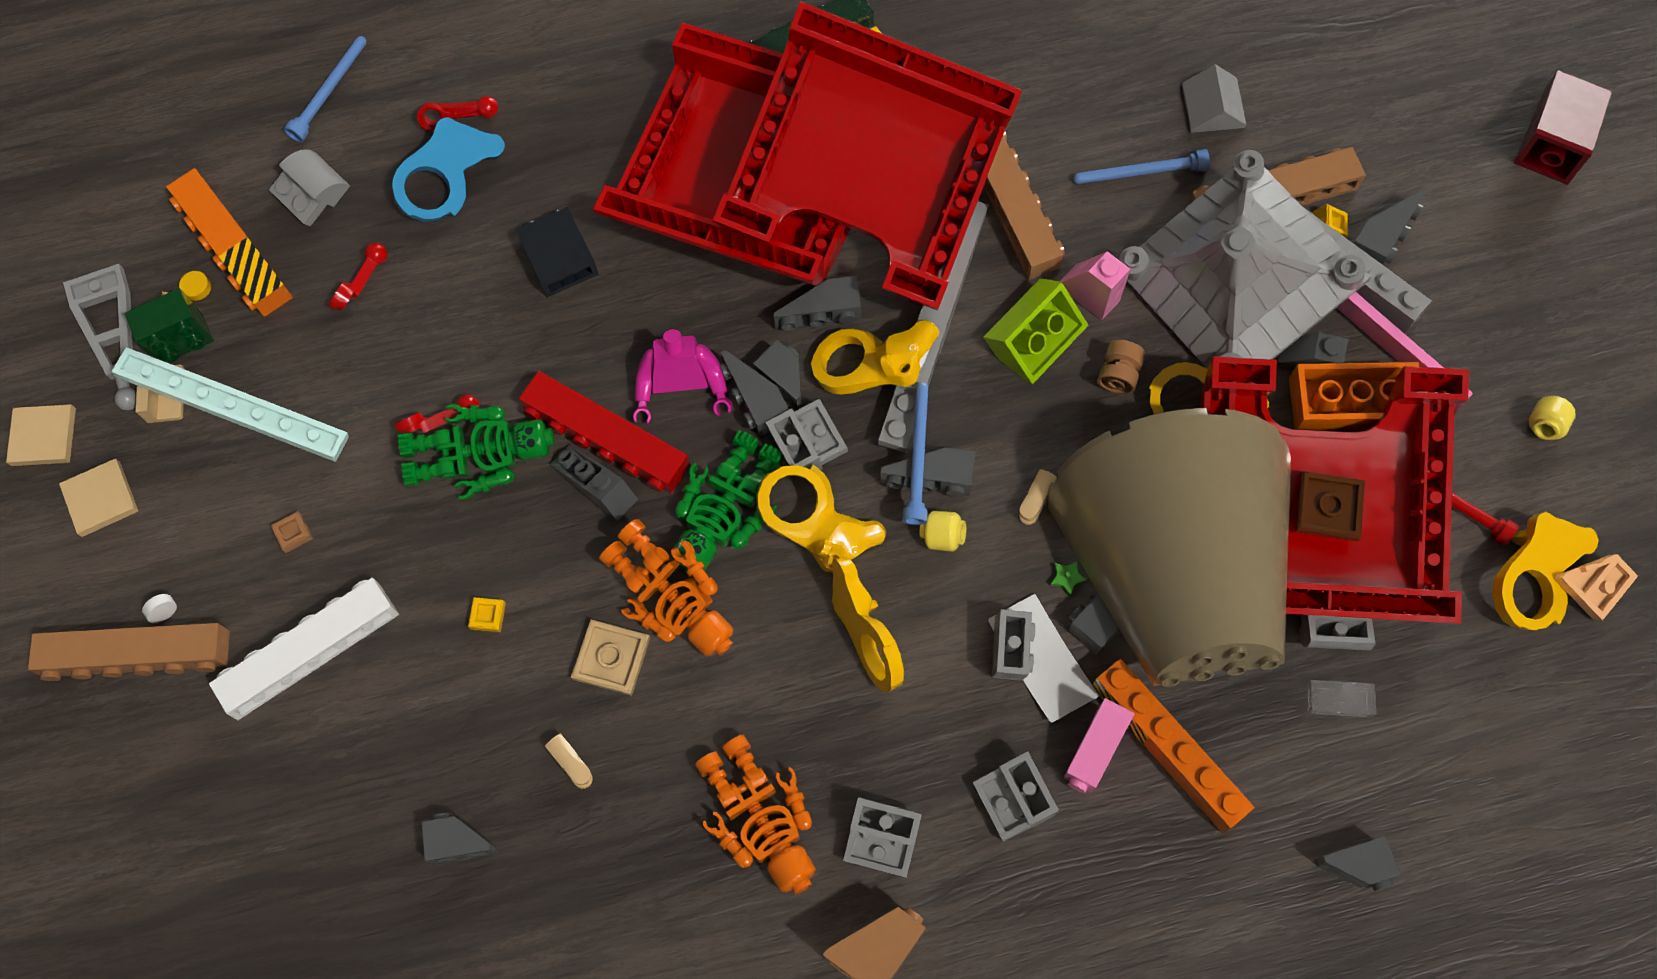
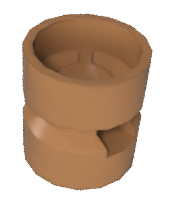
[1097,340,1146,395]

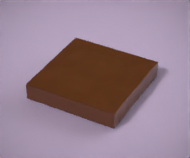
[1295,471,1365,542]

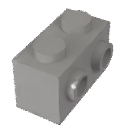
[992,609,1035,681]

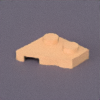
[1554,554,1638,621]

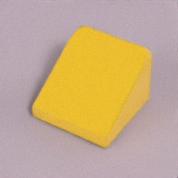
[1312,204,1348,239]

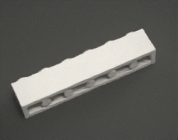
[209,577,399,720]

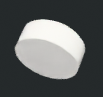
[142,594,177,623]

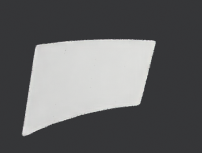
[988,594,1099,722]

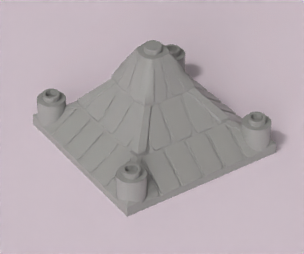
[1119,150,1371,369]

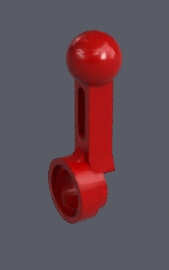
[417,96,499,131]
[328,242,388,310]
[393,394,480,434]

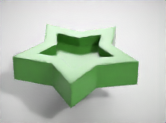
[1050,561,1087,596]

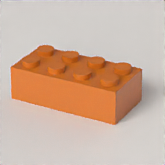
[1289,362,1419,432]

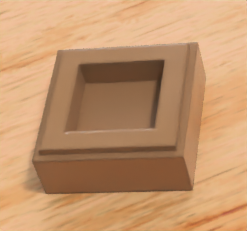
[271,511,313,553]

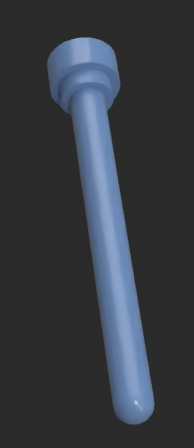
[283,36,366,143]
[1073,149,1210,184]
[902,382,928,525]

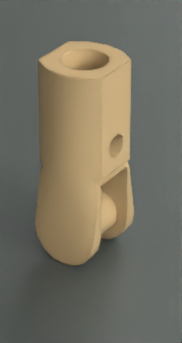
[1019,469,1057,525]
[545,733,593,789]

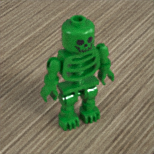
[397,404,555,500]
[673,430,785,574]

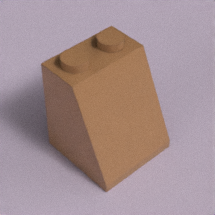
[823,907,926,979]

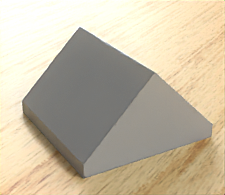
[1181,64,1246,133]

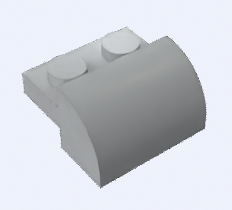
[269,150,350,226]
[765,399,848,477]
[1299,615,1376,651]
[973,751,1060,842]
[843,797,922,878]

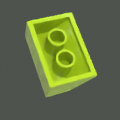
[984,279,1089,385]

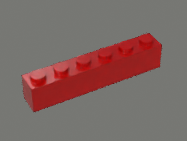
[519,371,691,494]

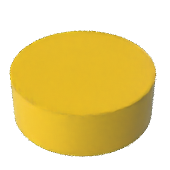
[179,271,211,301]

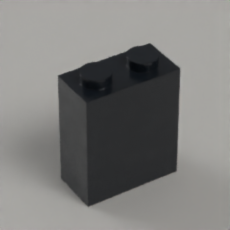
[515,207,599,297]

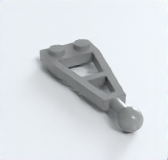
[63,264,137,410]

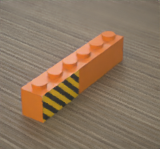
[166,168,293,317]
[1093,658,1255,834]

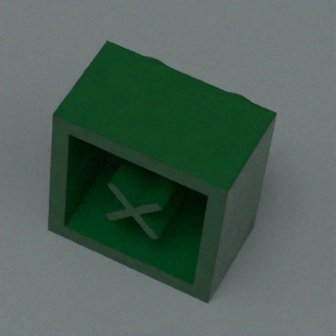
[124,288,214,363]

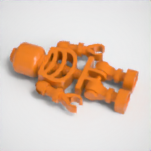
[599,519,734,656]
[695,735,816,895]

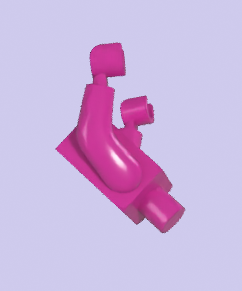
[633,329,733,424]

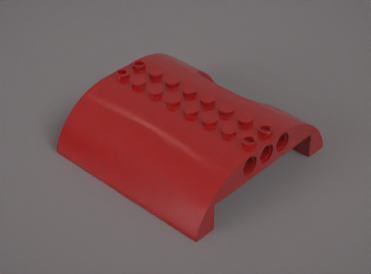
[713,1,1022,311]
[1200,356,1469,624]

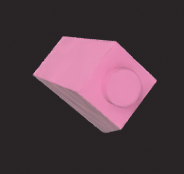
[1060,251,1130,321]
[1063,698,1135,794]

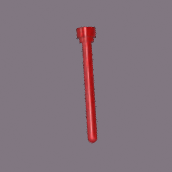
[1452,493,1520,546]

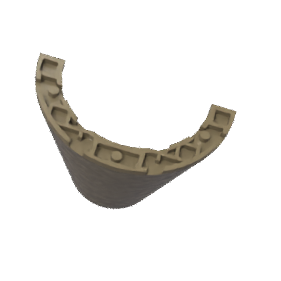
[1047,408,1291,687]

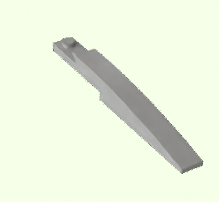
[878,202,989,453]

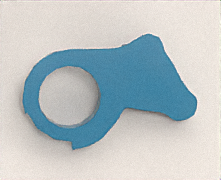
[392,117,505,222]

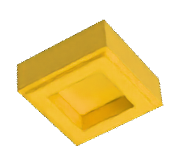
[468,597,506,632]

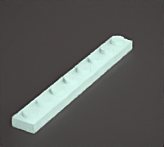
[111,347,349,462]

